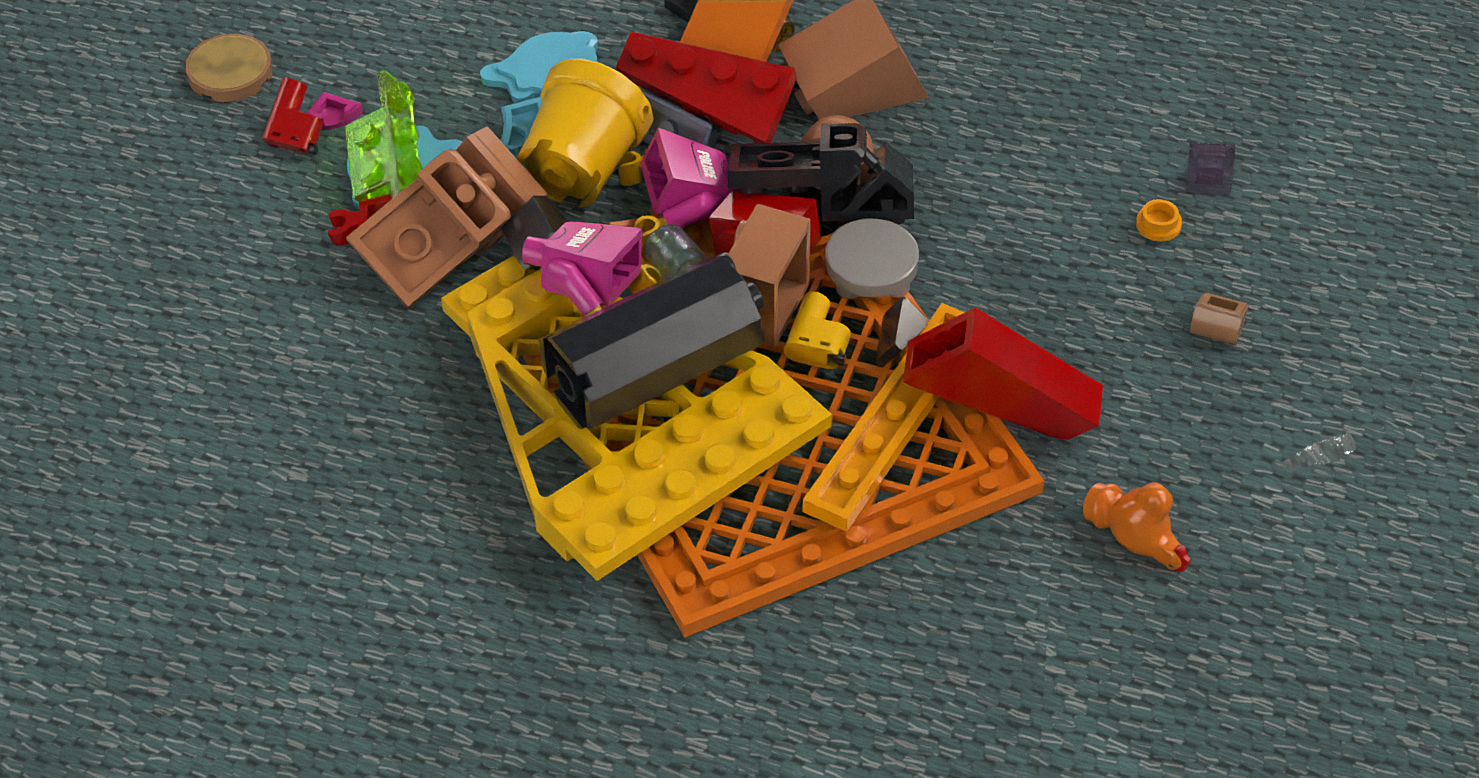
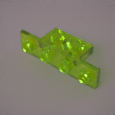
[345,69,423,203]

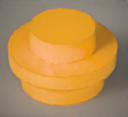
[1136,199,1182,242]

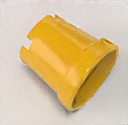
[517,58,654,207]

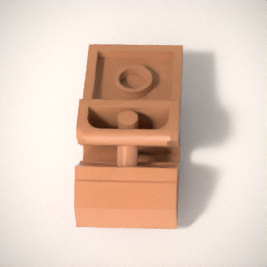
[346,126,548,310]

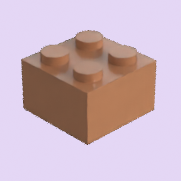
[725,204,810,349]

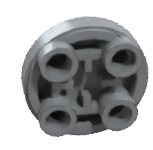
[825,219,919,299]

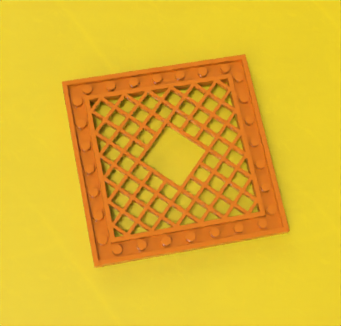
[523,233,1045,638]

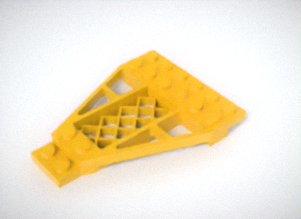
[441,255,832,581]

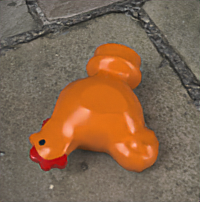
[1083,482,1191,572]

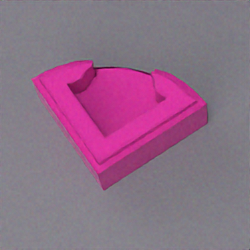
[307,92,363,130]

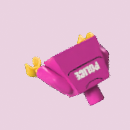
[618,128,739,253]
[522,221,661,316]

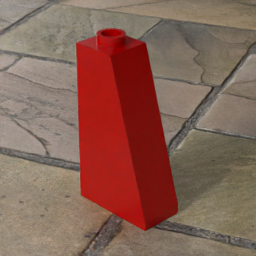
[903,307,1103,440]

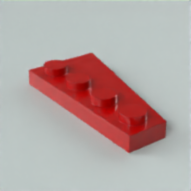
[616,31,797,143]

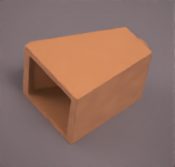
[778,0,929,120]

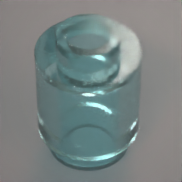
[644,224,706,279]

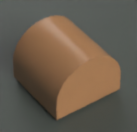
[1190,292,1249,345]

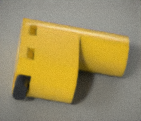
[783,292,851,369]

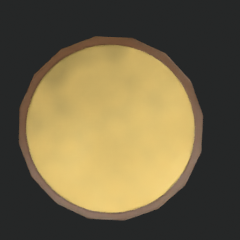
[186,33,272,102]

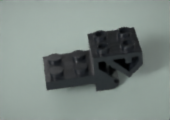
[727,123,914,227]

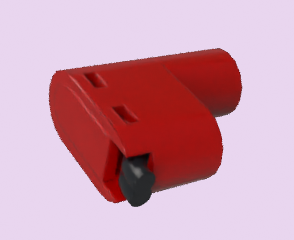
[262,77,324,155]

